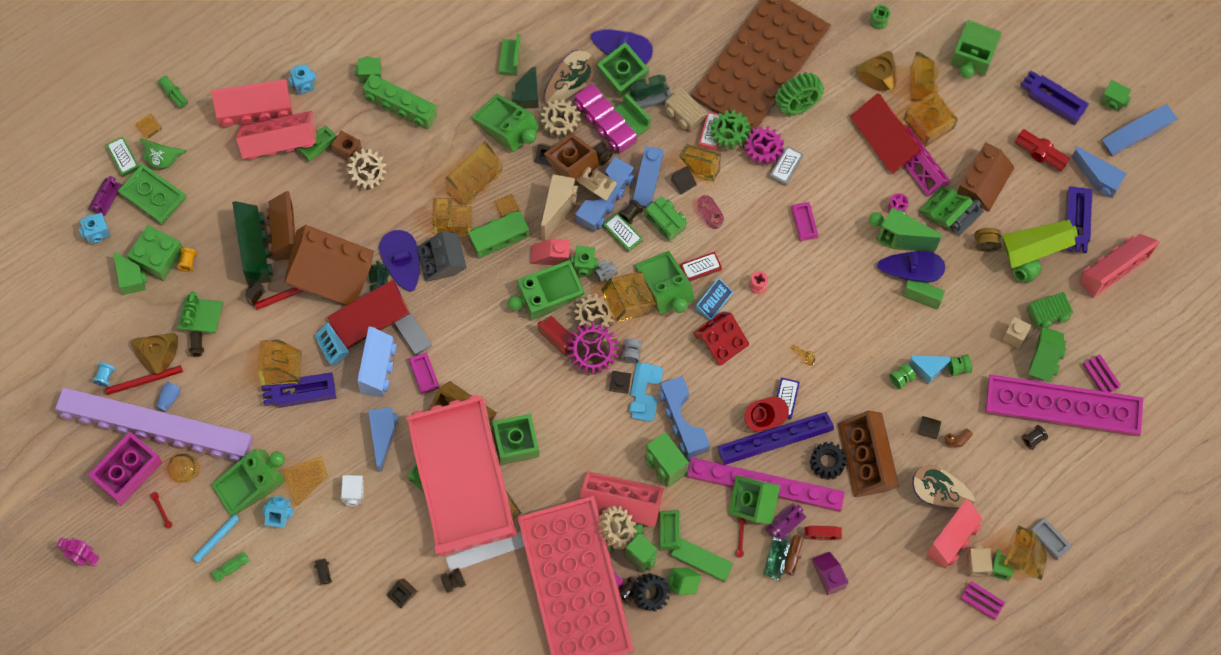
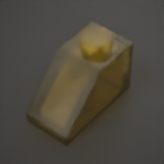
[679,144,721,182]

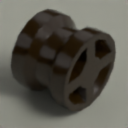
[593,142,613,166]

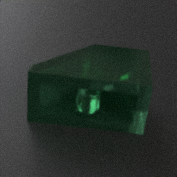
[512,67,539,109]

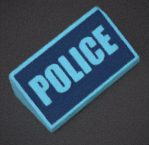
[696,278,733,320]

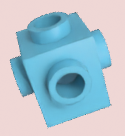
[288,64,316,95]
[79,212,111,244]
[263,496,293,528]

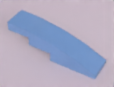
[1103,104,1178,156]

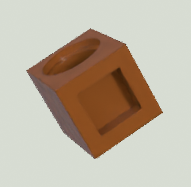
[331,130,362,160]

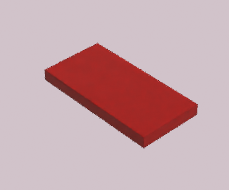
[850,93,922,174]
[327,280,410,349]

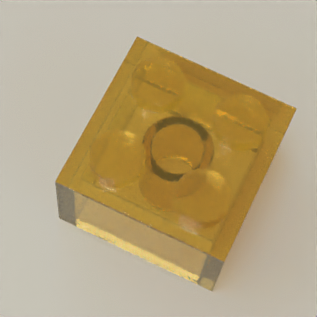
[903,91,958,147]
[601,271,657,322]

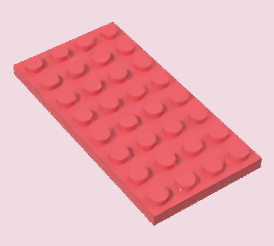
[518,496,635,655]

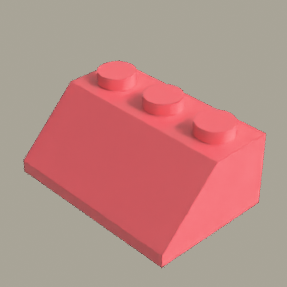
[926,499,982,569]

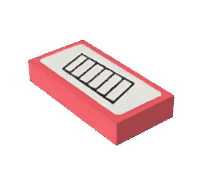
[699,112,722,151]

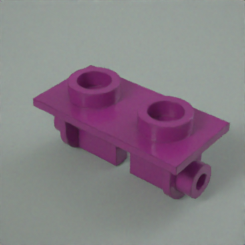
[88,176,122,216]
[765,503,806,543]

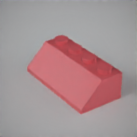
[211,79,293,127]
[236,110,317,160]
[1079,233,1160,298]
[580,471,664,527]

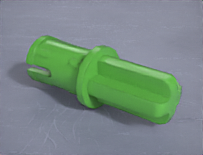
[158,76,188,108]

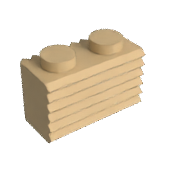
[665,88,707,132]

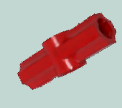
[1014,129,1071,172]

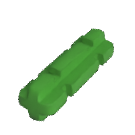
[212,552,250,582]

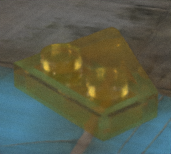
[284,456,328,506]

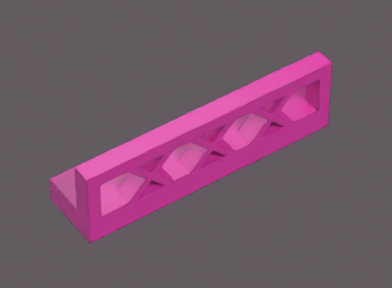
[903,125,951,196]

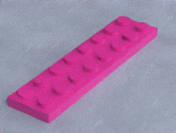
[985,374,1143,436]

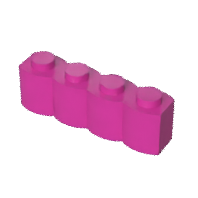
[573,83,638,154]

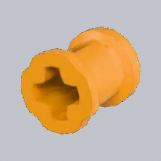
[177,248,197,272]

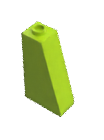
[1002,220,1078,268]

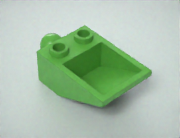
[951,20,1002,79]
[471,94,539,152]
[868,208,942,253]
[635,251,695,315]
[508,260,585,321]
[211,449,285,517]

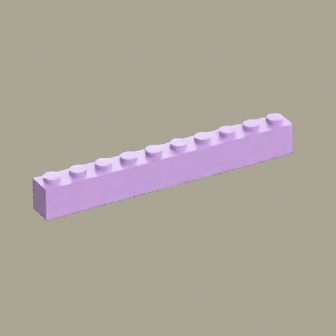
[55,387,254,462]

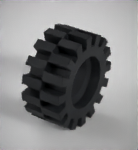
[810,442,847,480]
[631,573,671,611]

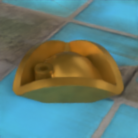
[855,51,896,90]
[131,333,178,374]

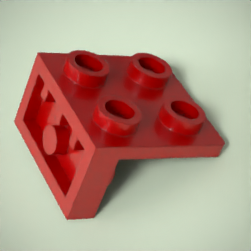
[693,311,749,366]

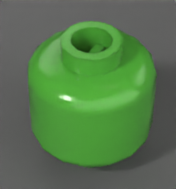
[1013,259,1042,283]

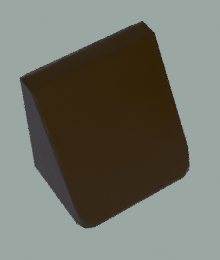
[534,143,554,167]
[671,166,697,194]
[918,416,941,439]
[387,578,417,608]

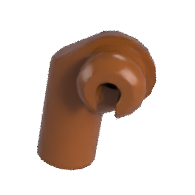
[944,429,973,447]

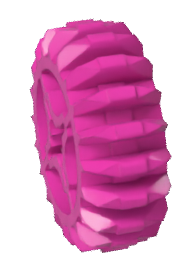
[567,322,619,374]

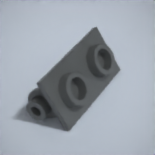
[949,199,984,236]

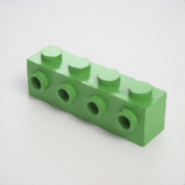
[362,74,437,130]

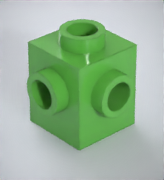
[570,245,598,277]

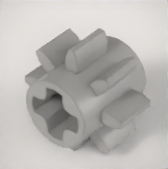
[594,260,618,285]

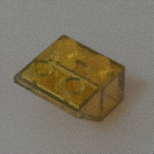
[1004,525,1047,580]

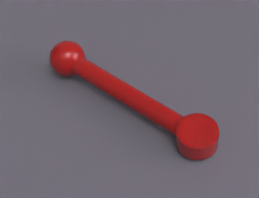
[151,492,172,529]
[736,518,746,558]

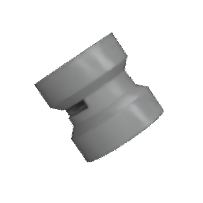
[621,339,642,363]

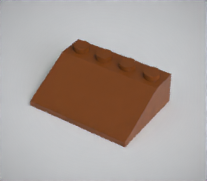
[284,225,374,306]

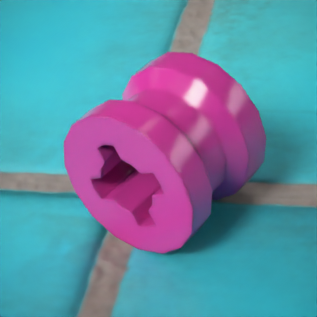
[888,193,909,212]

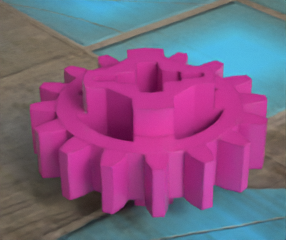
[744,126,784,166]
[56,537,99,567]

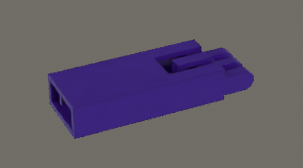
[1020,71,1089,125]
[1065,186,1093,253]
[261,372,337,408]

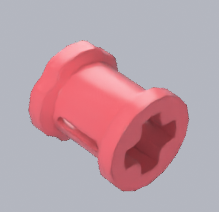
[750,271,768,294]

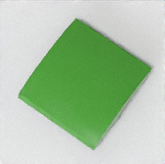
[918,186,973,227]

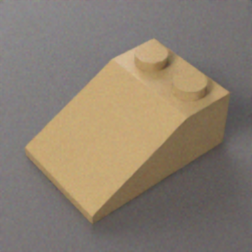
[541,174,578,241]

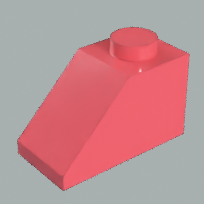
[531,239,570,265]

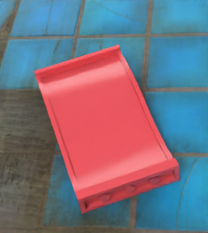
[406,395,517,557]

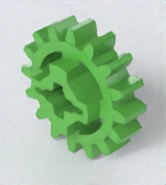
[710,110,751,149]

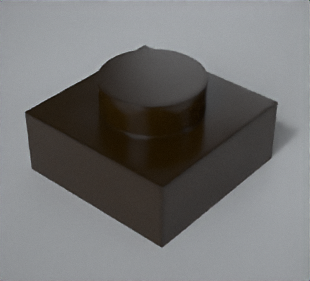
[245,281,265,306]
[609,371,631,394]

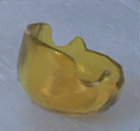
[167,454,200,483]

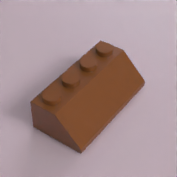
[838,410,899,497]

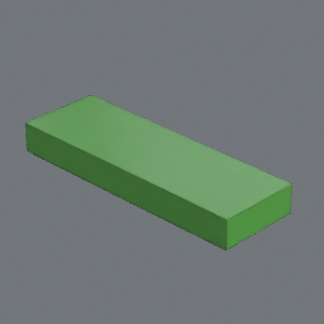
[671,538,733,582]

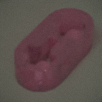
[697,195,724,229]

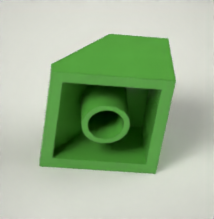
[728,475,780,524]

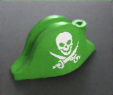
[140,138,187,169]

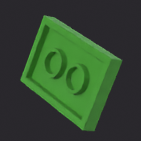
[118,164,187,225]

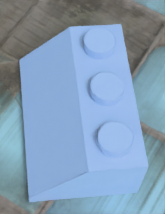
[358,327,397,397]

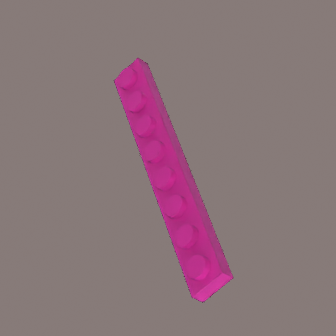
[687,457,845,512]

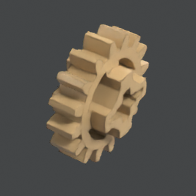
[541,99,581,139]
[345,149,387,189]
[574,293,616,335]
[597,505,637,550]

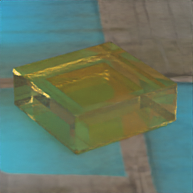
[135,114,162,139]
[495,194,519,218]

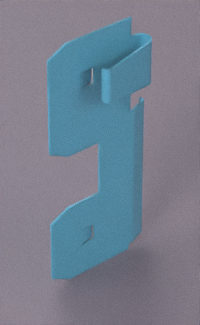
[629,363,663,422]

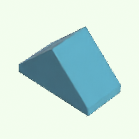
[909,356,950,384]

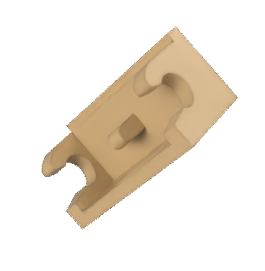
[576,167,617,201]

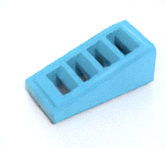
[314,323,350,365]

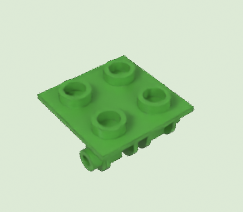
[177,291,223,333]

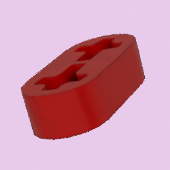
[804,526,842,540]

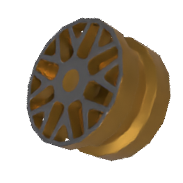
[974,228,1002,252]

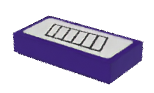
[777,377,800,419]

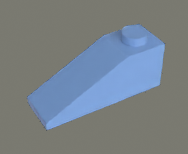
[633,146,664,208]
[1072,146,1127,198]
[368,407,399,472]

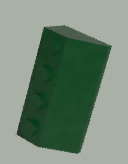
[232,201,273,286]

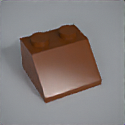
[544,133,599,184]

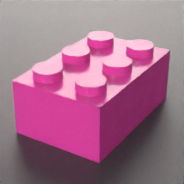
[88,432,162,506]

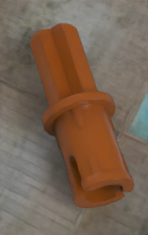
[782,535,804,575]

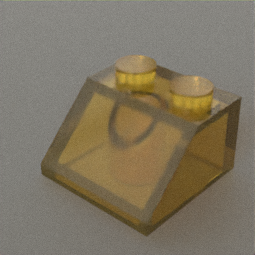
[910,52,938,102]
[257,339,302,385]

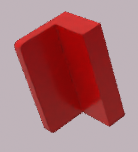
[538,316,575,356]

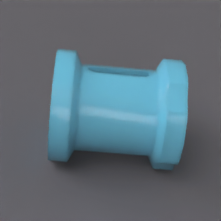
[92,362,115,387]

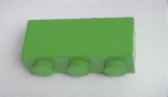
[468,211,530,259]

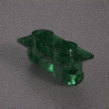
[629,74,670,101]
[369,261,389,292]
[763,537,791,581]

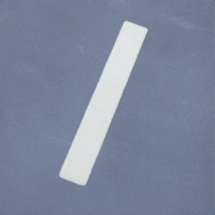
[446,532,525,572]

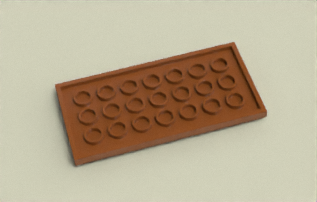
[691,0,831,134]

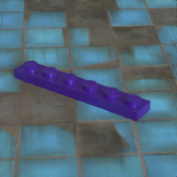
[717,412,834,465]

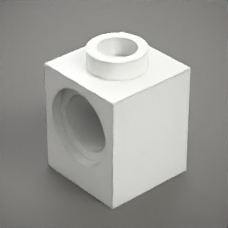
[341,475,364,507]

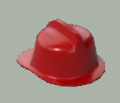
[744,396,789,432]

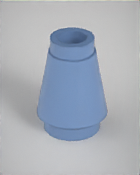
[156,381,181,412]

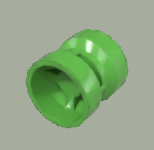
[870,5,890,30]
[948,354,972,376]
[889,363,916,390]

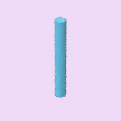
[192,515,240,563]

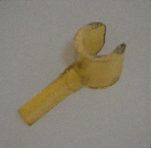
[791,345,815,366]

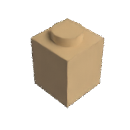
[1002,317,1031,349]
[967,546,993,577]

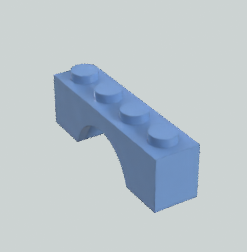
[575,157,635,233]
[658,376,710,459]

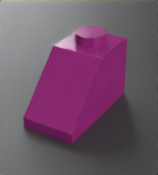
[811,552,849,596]

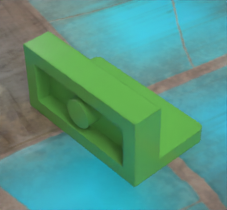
[499,34,521,76]
[614,93,651,138]
[902,280,945,310]

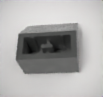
[417,231,467,282]

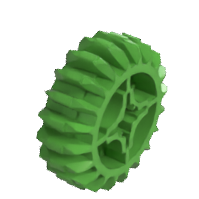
[775,72,824,116]

